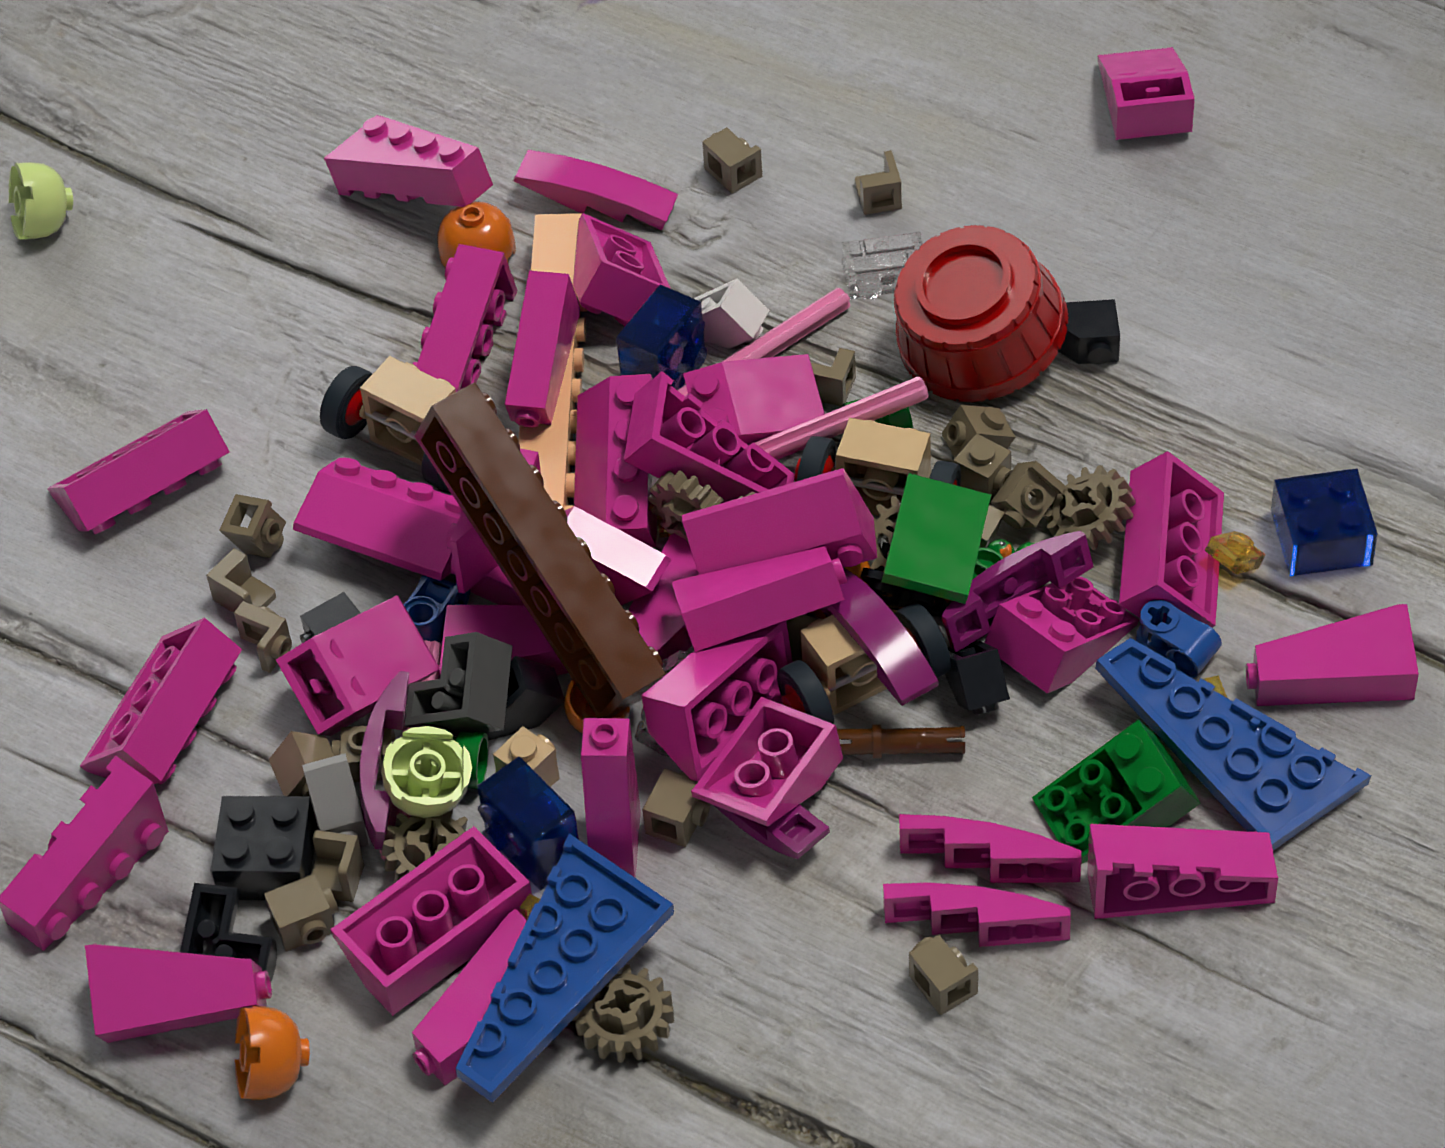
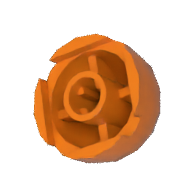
[437,201,516,268]
[235,1006,310,1100]

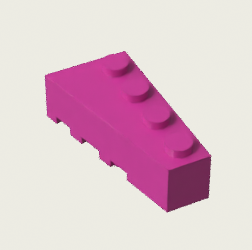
[324,115,493,207]
[413,244,518,392]
[624,372,795,504]
[0,756,169,951]
[1087,824,1278,919]

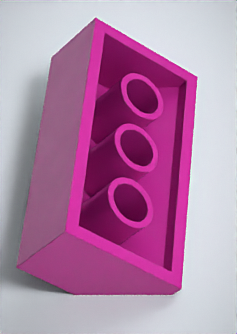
[574,374,658,547]
[47,409,230,535]
[1119,451,1224,627]
[293,458,460,581]
[682,468,877,575]
[80,617,242,785]
[641,621,793,781]
[330,826,534,1016]

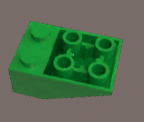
[1032,719,1201,864]

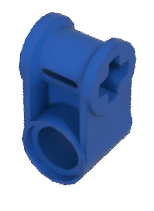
[403,575,470,643]
[1136,600,1222,678]

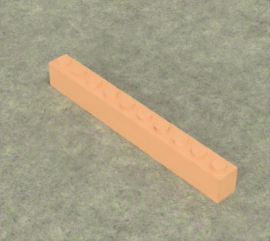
[518,213,588,510]

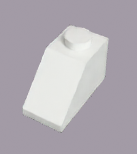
[672,278,770,349]

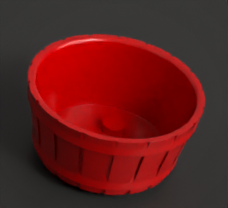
[894,225,1068,402]

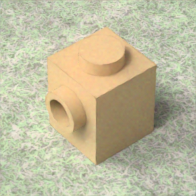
[493,726,560,807]

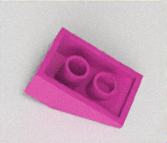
[573,213,672,331]
[683,354,825,445]
[691,697,843,826]

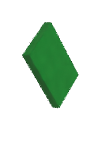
[881,473,991,604]

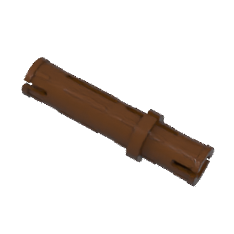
[837,724,965,759]

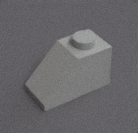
[302,753,369,847]

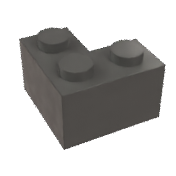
[404,632,512,737]

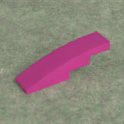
[513,150,679,231]
[899,814,1082,883]
[883,882,1071,947]

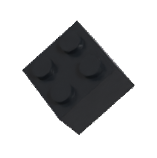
[211,796,317,900]

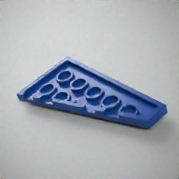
[1095,638,1371,851]
[456,833,674,1103]

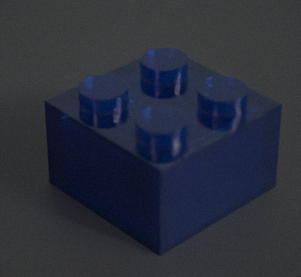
[616,284,707,390]
[1271,468,1378,577]
[477,756,579,891]

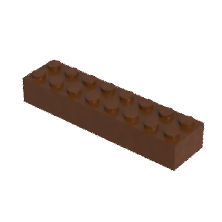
[414,382,666,718]

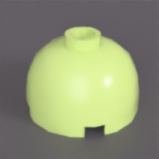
[8,162,73,239]
[381,726,472,818]

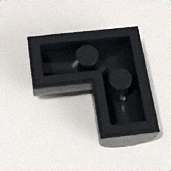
[180,883,277,981]

